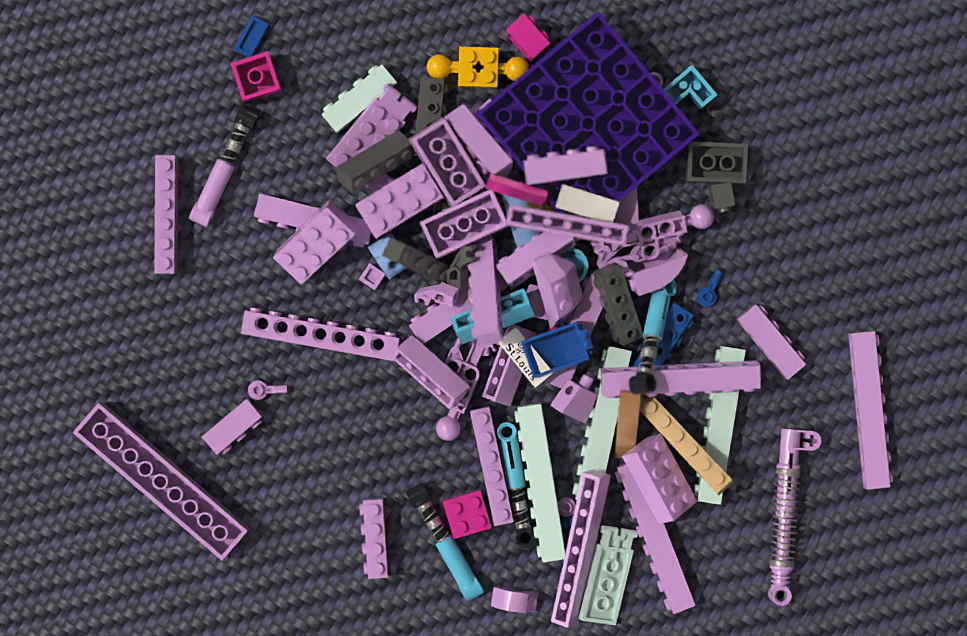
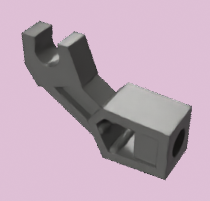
[446,244,477,290]

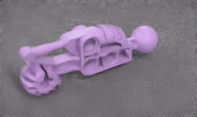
[591,205,714,269]
[436,338,500,441]

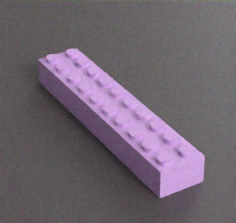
[73,402,250,560]

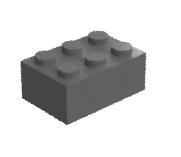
[685,142,748,185]

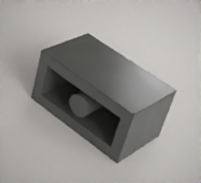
[707,182,735,213]

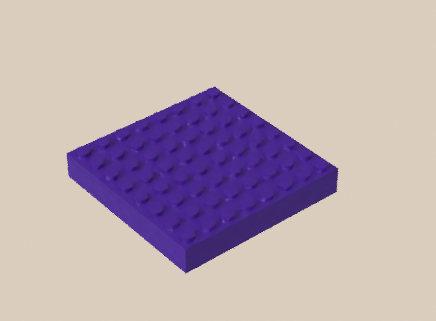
[476,11,699,220]

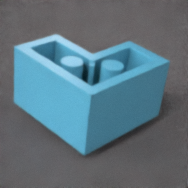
[663,65,717,109]

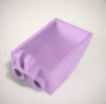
[616,245,688,296]

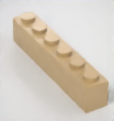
[639,396,733,496]

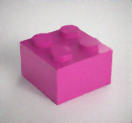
[506,14,550,63]
[231,51,282,103]
[443,489,492,539]

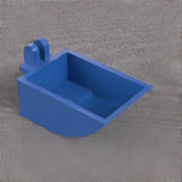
[520,321,594,379]

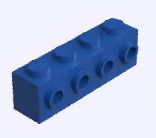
[631,303,693,367]

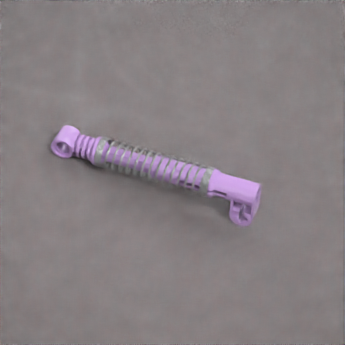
[768,428,821,606]

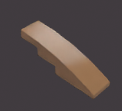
[614,390,640,458]

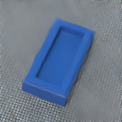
[234,15,270,57]

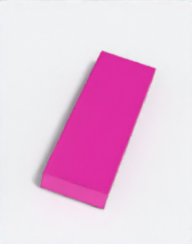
[485,174,548,206]

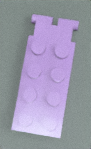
[326,83,417,167]

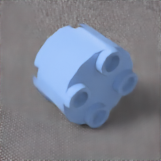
[368,232,406,279]

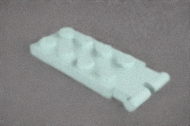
[578,525,638,625]

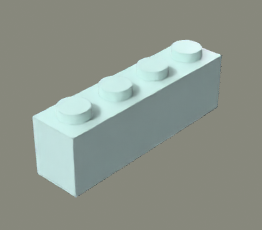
[322,65,397,134]

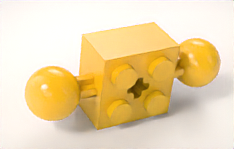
[427,47,530,90]

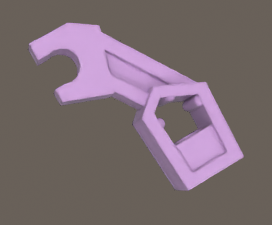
[414,282,459,307]

